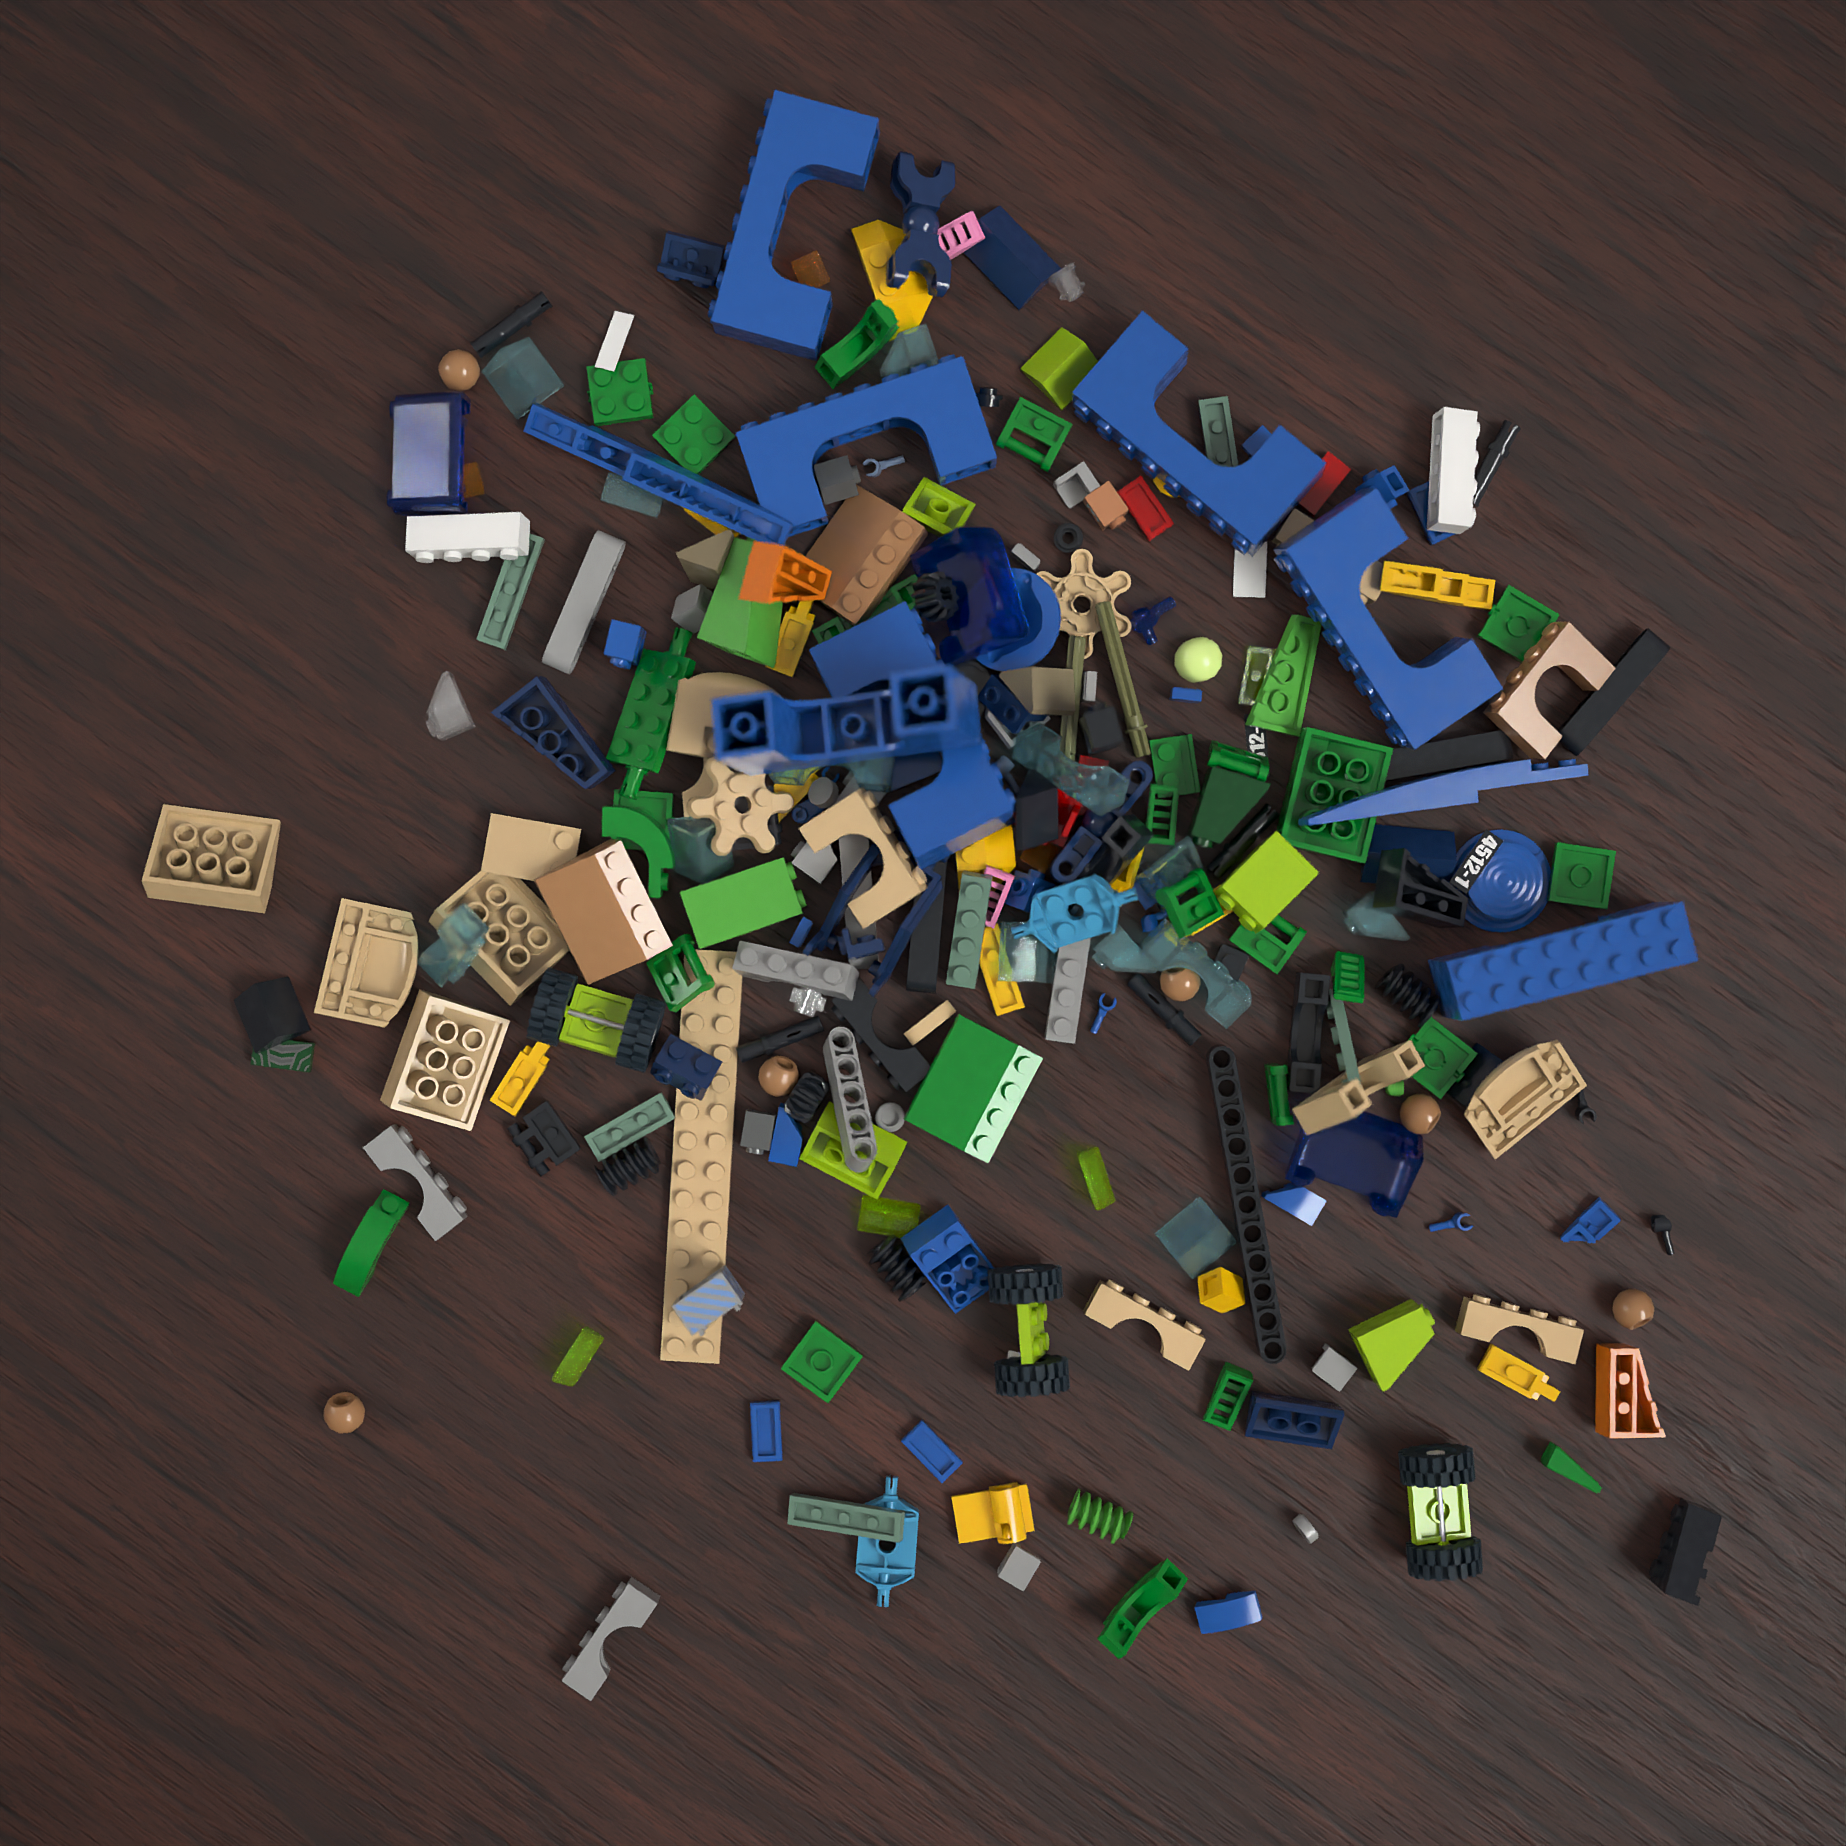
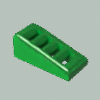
[1145,784,1180,845]
[1331,951,1365,1003]
[1203,1362,1253,1431]
[1540,1442,1602,1493]

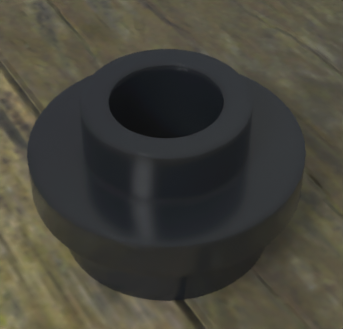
[975,387,1003,407]
[1053,523,1083,553]

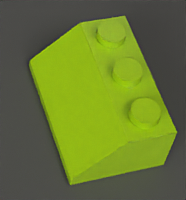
[799,1101,907,1199]

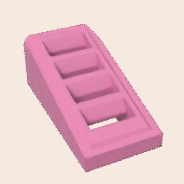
[937,211,985,260]
[984,865,1015,928]

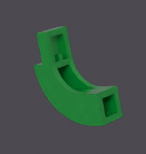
[814,299,899,389]
[602,805,676,898]
[333,1189,409,1297]
[1097,1558,1188,1660]

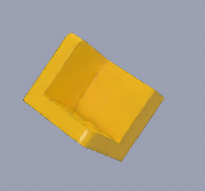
[1198,1267,1245,1313]

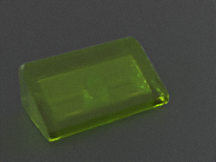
[1238,646,1277,707]
[1077,1146,1115,1211]
[857,1195,921,1238]
[552,1326,604,1386]

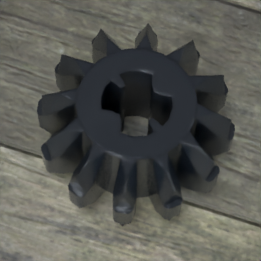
[910,571,960,623]
[784,1071,830,1123]

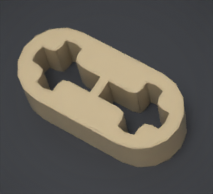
[904,999,956,1045]

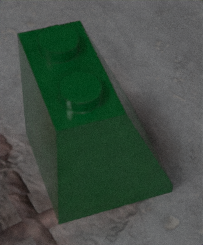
[1186,766,1270,849]

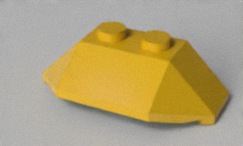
[851,220,933,341]
[955,824,1016,898]

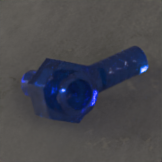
[1130,596,1176,645]

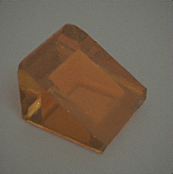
[791,250,830,288]
[448,462,485,500]
[1019,843,1058,874]

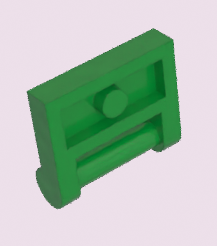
[996,397,1073,472]
[1207,740,1269,782]
[1155,868,1224,939]
[1228,915,1307,974]
[646,934,715,1012]
[1264,1063,1294,1126]

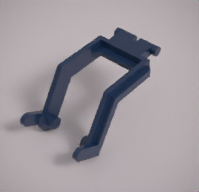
[803,827,950,997]

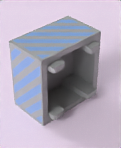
[672,1265,745,1336]

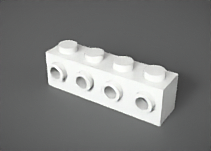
[1427,407,1480,534]
[405,512,530,563]

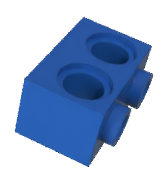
[604,619,647,670]

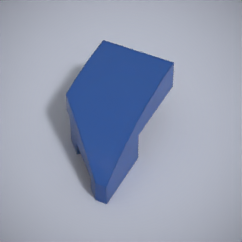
[768,1103,803,1167]
[1261,1183,1326,1226]
[1560,1197,1621,1243]

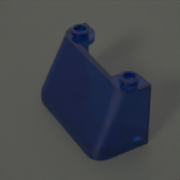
[387,391,471,516]
[910,527,1029,666]
[1285,1111,1423,1219]

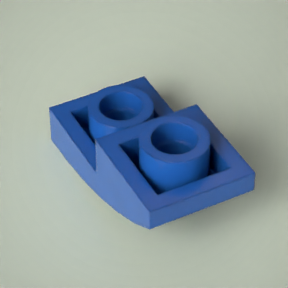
[1194,1591,1263,1634]

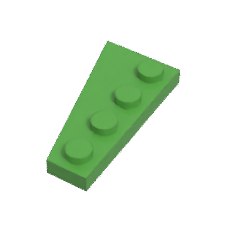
[1245,615,1321,737]

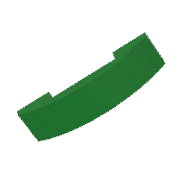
[812,574,918,644]

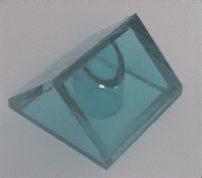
[482,337,564,420]
[667,817,734,884]
[1135,836,1207,913]
[998,922,1058,984]
[1155,1196,1237,1280]

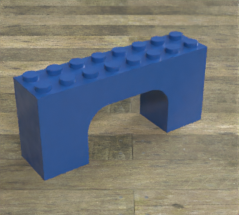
[708,90,880,361]
[1072,311,1326,557]
[736,354,997,538]
[1273,488,1503,750]
[809,601,1016,869]
[711,665,982,776]
[1428,902,1698,1021]

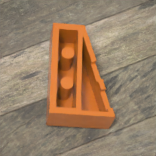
[738,541,832,604]
[1595,1343,1665,1438]

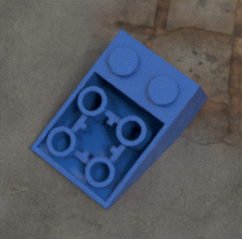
[900,1205,994,1314]

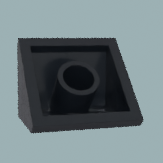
[1016,769,1058,851]
[234,977,311,1054]
[1446,1042,1504,1110]

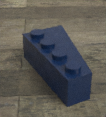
[491,676,616,789]

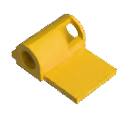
[951,1482,1035,1544]

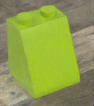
[1214,831,1319,933]
[1348,1299,1435,1392]

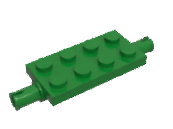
[606,627,696,800]

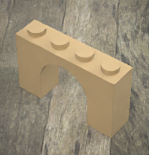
[799,787,928,929]
[1292,1040,1425,1135]

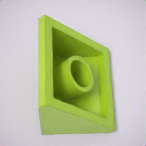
[1020,327,1098,411]
[902,477,976,545]

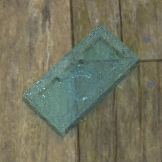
[600,472,664,518]

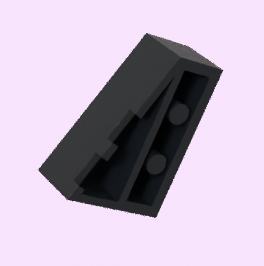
[1372,848,1468,928]
[1649,1498,1722,1606]

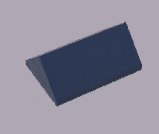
[963,206,1061,311]
[1360,824,1457,884]
[1245,1391,1344,1449]

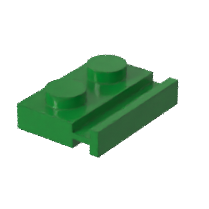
[1149,734,1200,799]

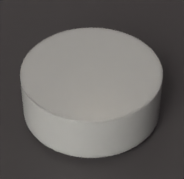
[808,777,839,809]
[875,1102,905,1132]
[1292,1514,1319,1544]

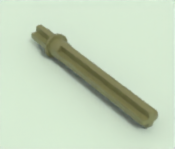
[1095,601,1151,758]
[1054,636,1086,785]

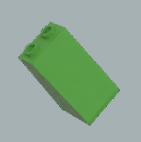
[697,536,783,668]
[680,858,807,949]

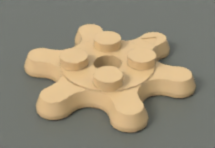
[1037,549,1131,659]
[686,756,794,856]

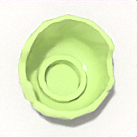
[1174,637,1222,683]

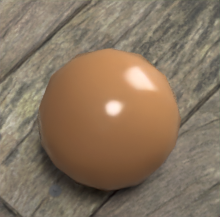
[438,349,480,392]
[1160,961,1201,1001]
[758,1056,800,1097]
[1400,1094,1441,1134]
[1612,1288,1654,1330]
[323,1392,365,1434]

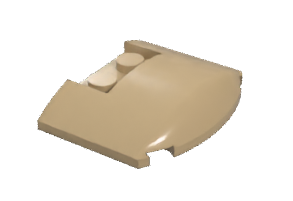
[666,672,784,774]
[314,898,418,1028]
[1464,1040,1587,1159]

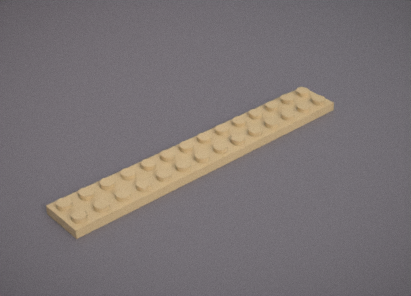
[660,949,743,1364]

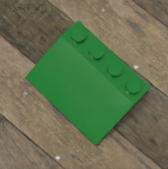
[1276,727,1393,864]
[903,1014,1043,1163]

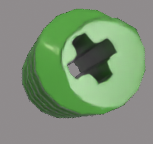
[1067,1489,1133,1544]

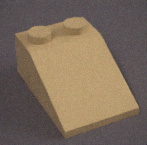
[481,813,581,881]

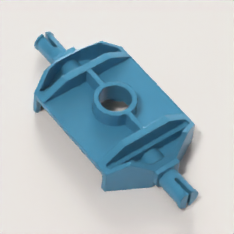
[1011,874,1138,953]
[856,1475,919,1607]

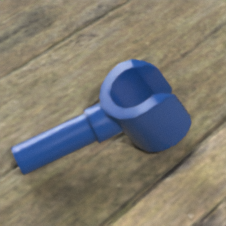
[1141,910,1168,932]
[1090,993,1117,1034]
[1429,1212,1473,1232]

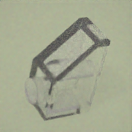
[426,671,475,741]

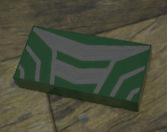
[251,1040,315,1072]

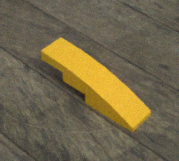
[1379,561,1496,610]

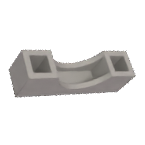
[791,767,890,884]
[1044,938,1091,1044]
[732,941,859,1001]
[363,1124,468,1241]
[562,1577,661,1701]

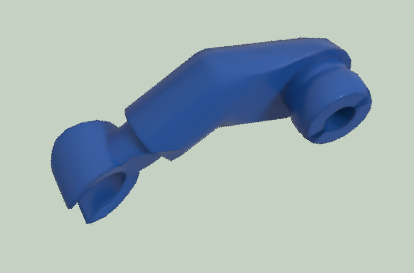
[792,766,840,823]

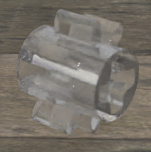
[789,986,827,1017]

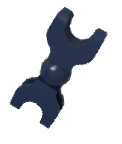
[886,151,955,298]
[1049,761,1153,884]

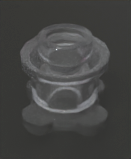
[1049,263,1086,302]

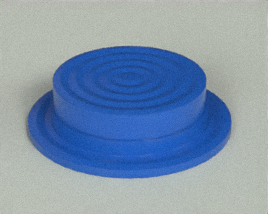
[961,568,1061,671]
[1451,830,1551,932]

